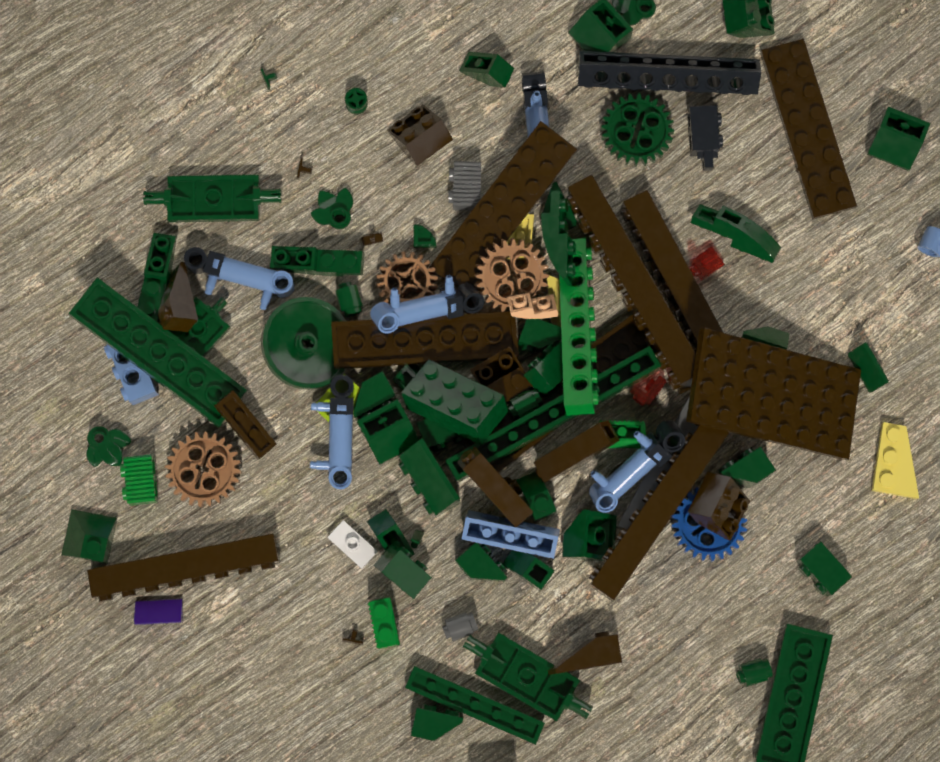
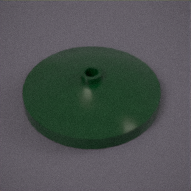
[261,297,346,390]

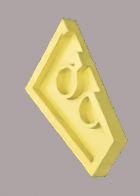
[871,422,919,499]

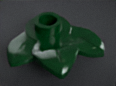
[612,0,656,26]
[311,188,353,230]
[86,426,131,467]

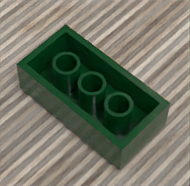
[401,360,508,445]

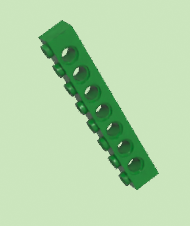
[559,238,599,416]

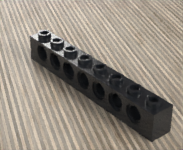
[578,51,761,95]

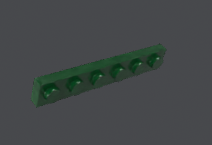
[405,666,545,745]

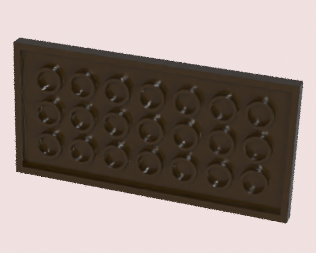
[686,328,861,460]

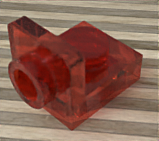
[689,246,725,281]
[631,375,667,406]

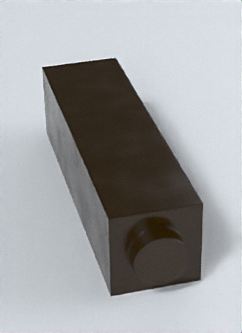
[533,420,620,483]
[457,447,533,527]

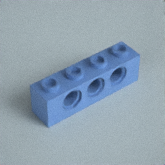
[103,345,159,405]
[462,510,560,559]

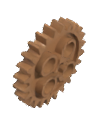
[474,238,549,312]
[165,432,242,508]

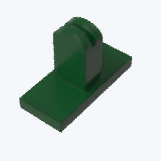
[260,68,278,90]
[410,529,424,549]

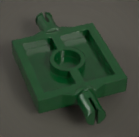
[168,297,231,357]

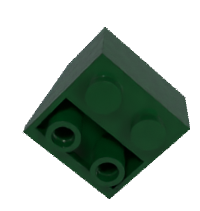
[568,0,633,52]
[723,0,775,38]
[867,106,931,171]
[357,399,419,465]
[718,447,776,488]

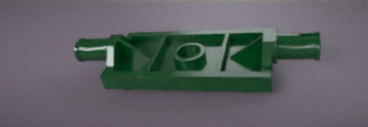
[143,175,282,223]
[462,632,593,722]

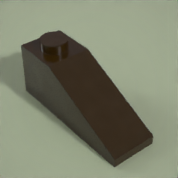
[158,262,198,332]
[548,631,623,675]

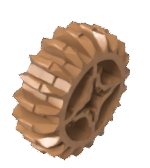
[376,252,438,304]

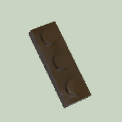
[214,390,277,459]

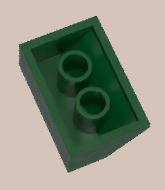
[398,439,460,518]

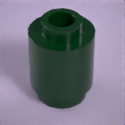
[335,282,363,317]
[508,388,544,419]
[736,658,773,687]

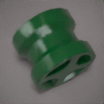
[345,88,368,115]

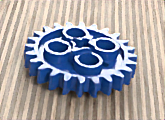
[671,487,747,562]

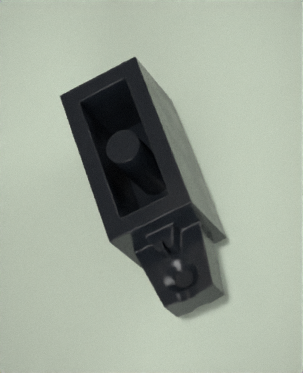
[687,105,723,171]

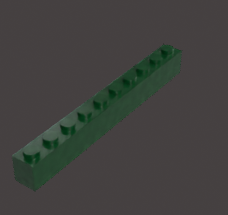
[446,346,661,483]

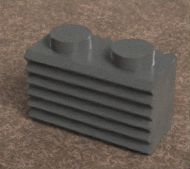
[448,161,481,211]

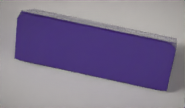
[134,599,183,625]

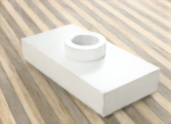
[327,520,378,569]

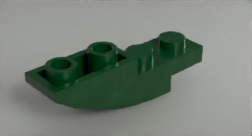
[541,191,576,285]
[690,204,781,263]
[137,233,177,323]
[270,246,365,277]

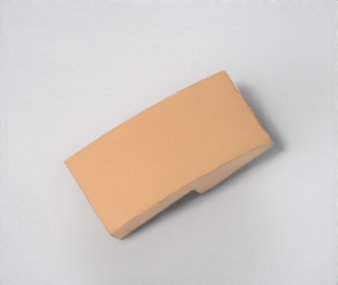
[507,292,558,319]

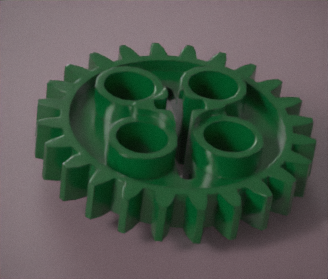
[600,93,674,167]

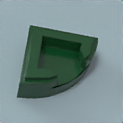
[413,224,437,248]

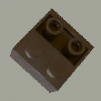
[387,104,453,166]
[470,347,533,405]
[688,472,750,541]

